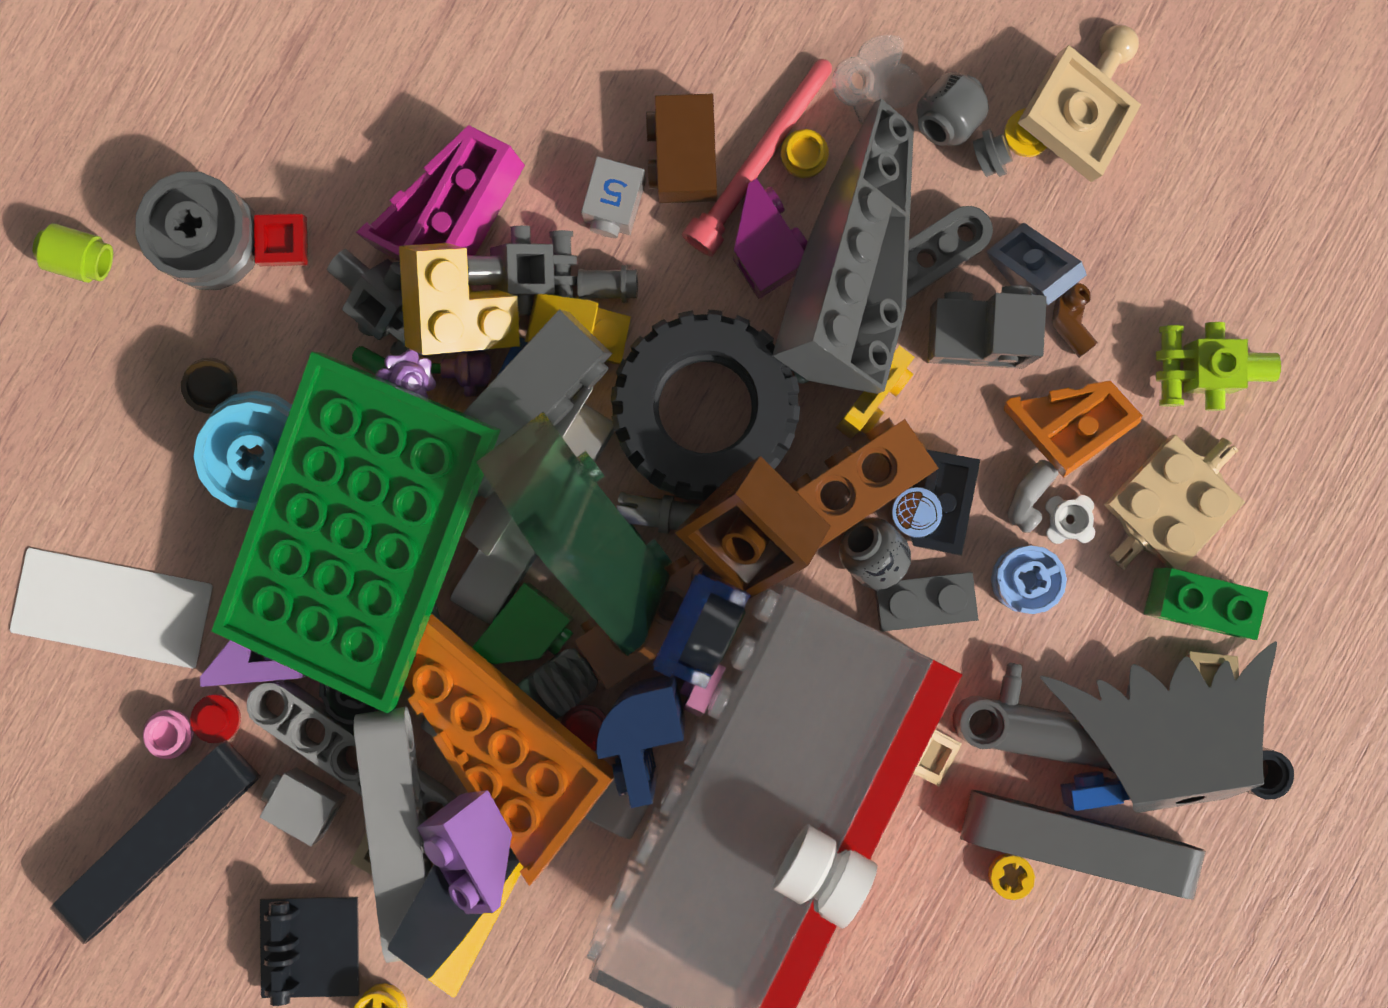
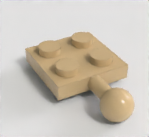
[1018,25,1141,182]

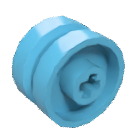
[193,391,292,511]

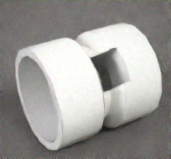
[773,824,878,929]

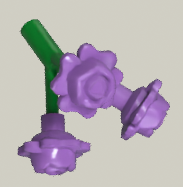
[352,346,492,398]

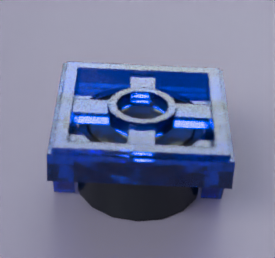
[653,570,750,689]

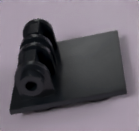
[260,896,360,1006]

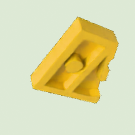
[836,345,915,439]

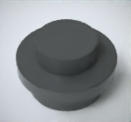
[973,129,1013,177]

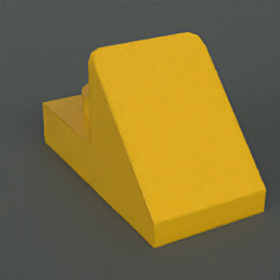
[525,294,631,364]

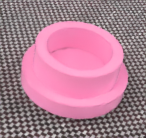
[143,710,194,759]

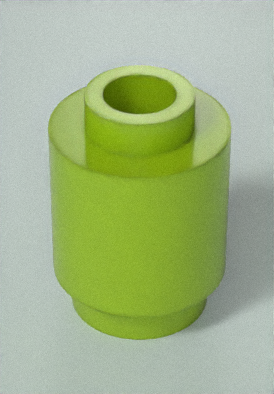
[32,223,113,283]

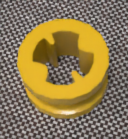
[988,853,1035,900]

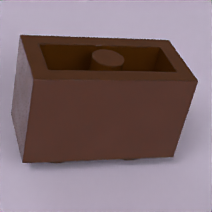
[646,93,717,204]

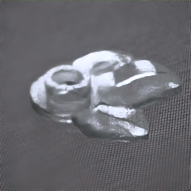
[832,35,925,124]

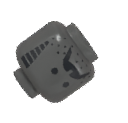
[916,72,989,146]
[839,517,911,590]

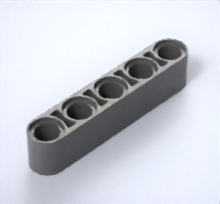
[960,790,1206,900]

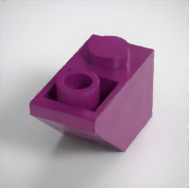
[733,178,808,299]

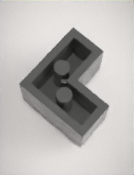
[927,286,1047,369]

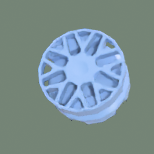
[991,545,1067,614]

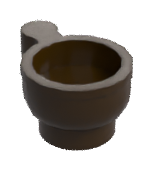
[181,358,238,414]

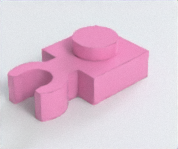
[679,665,726,717]

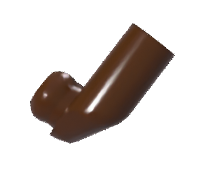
[1052,283,1098,358]

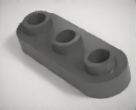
[906,206,993,301]

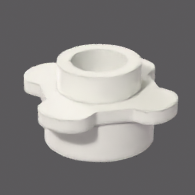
[1045,495,1095,544]

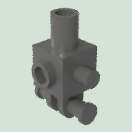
[467,225,577,315]
[327,249,409,355]

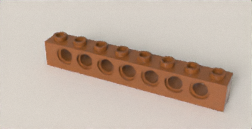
[575,417,939,690]

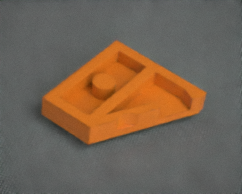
[1004,380,1143,478]

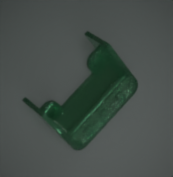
[476,412,672,656]

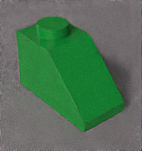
[472,583,574,664]

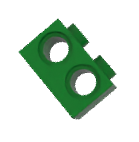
[1143,568,1269,640]

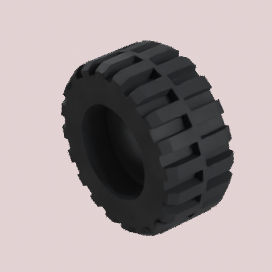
[610,309,800,501]

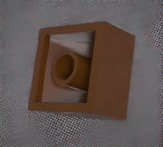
[675,456,831,601]

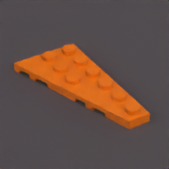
[404,613,614,886]

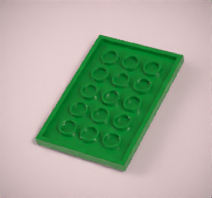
[211,352,501,713]

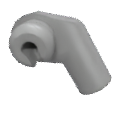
[1007,459,1058,533]

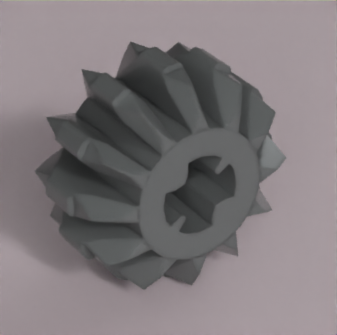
[516,648,598,719]

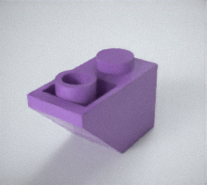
[417,790,512,914]

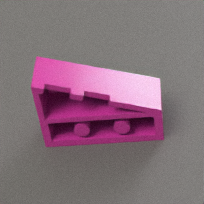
[356,125,525,261]

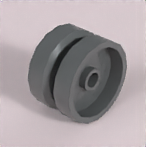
[135,172,256,290]

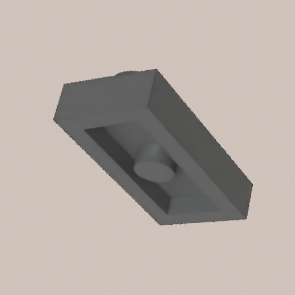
[875,572,979,632]

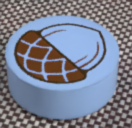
[892,487,942,537]

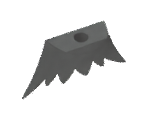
[1040,641,1277,813]

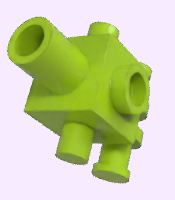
[1156,322,1281,411]

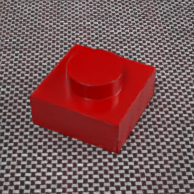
[254,214,308,267]

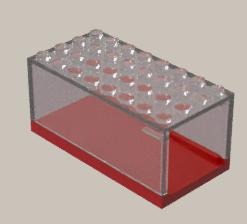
[585,583,963,1008]

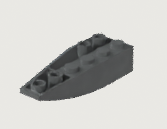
[772,99,914,394]

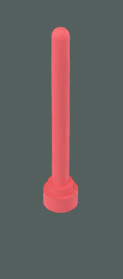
[681,59,832,257]

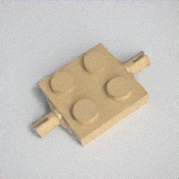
[1104,435,1246,570]

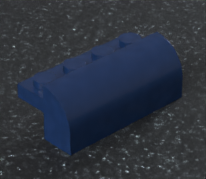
[597,672,685,808]

